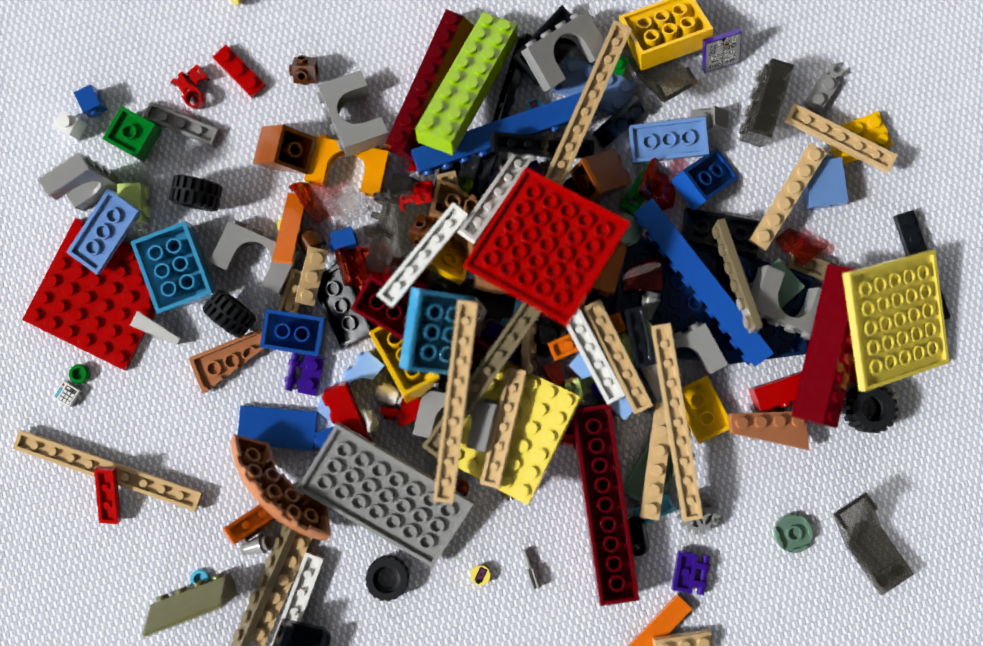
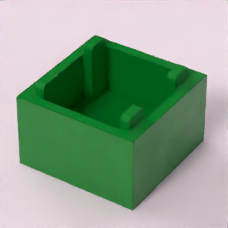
[103,106,163,162]

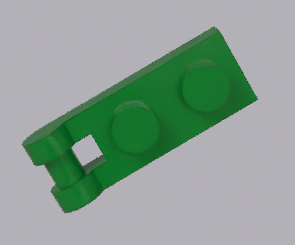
[618,163,664,216]

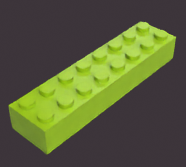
[415,12,518,155]

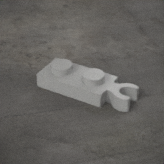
[803,63,844,115]

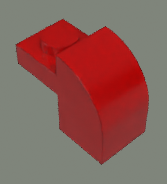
[380,397,421,426]

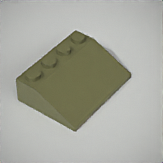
[143,572,238,638]

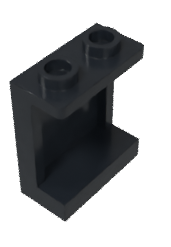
[272,618,331,646]

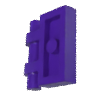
[284,353,325,396]
[671,550,711,595]

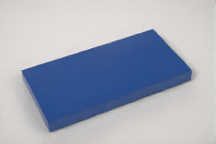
[237,405,318,451]

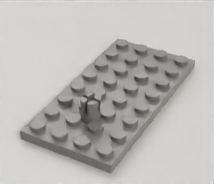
[297,422,474,567]

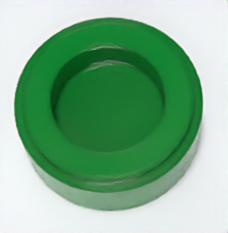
[69,364,91,383]

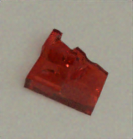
[638,158,676,211]
[288,182,331,223]
[775,228,827,266]
[622,255,662,291]
[541,362,565,389]

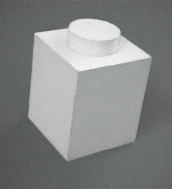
[53,110,88,141]

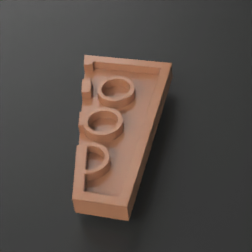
[189,329,266,394]
[728,411,809,450]

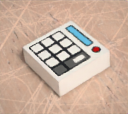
[53,381,82,407]

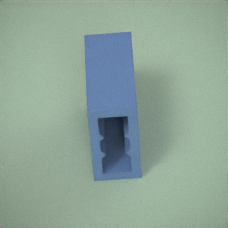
[802,155,849,210]

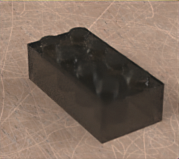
[738,58,794,147]

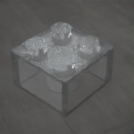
[322,182,371,229]

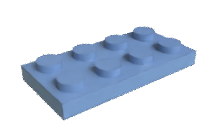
[553,55,637,115]
[629,116,709,164]
[66,188,142,275]

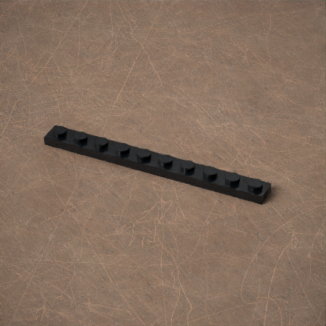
[469,33,532,201]

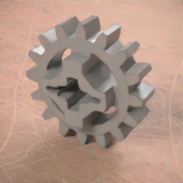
[676,492,720,535]

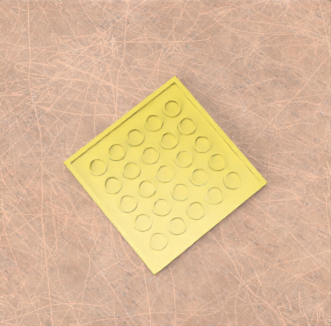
[843,250,950,391]
[429,362,582,505]

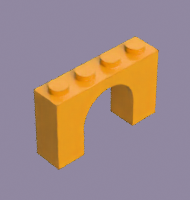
[304,134,391,199]

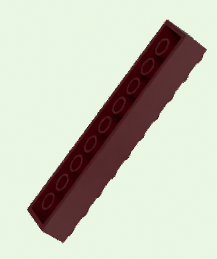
[571,402,640,606]

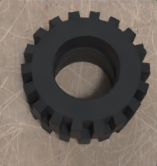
[169,175,223,212]
[202,289,257,338]
[841,385,898,433]

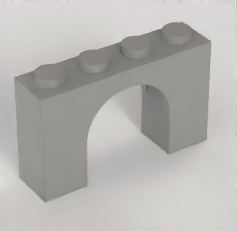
[521,10,604,92]
[316,70,389,157]
[37,152,119,211]
[209,220,302,296]
[751,265,822,340]
[638,322,728,403]
[412,387,498,452]

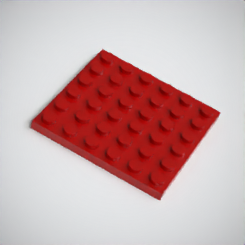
[463,167,631,327]
[22,218,156,370]

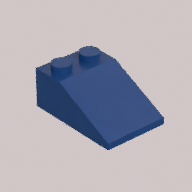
[671,148,740,211]
[260,309,327,356]

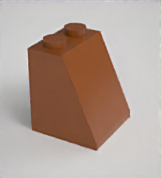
[253,124,317,174]
[570,149,631,202]
[589,242,627,297]

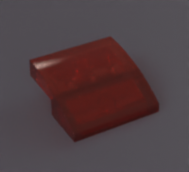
[335,246,383,286]

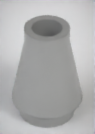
[642,290,661,320]
[240,534,272,556]

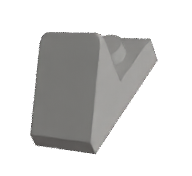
[690,106,729,131]

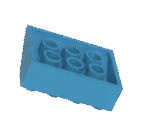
[131,221,216,314]
[399,287,476,375]

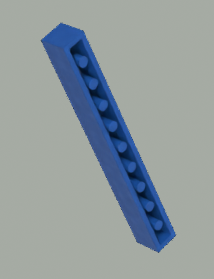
[411,92,601,177]
[633,198,774,367]

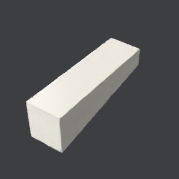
[130,311,181,345]

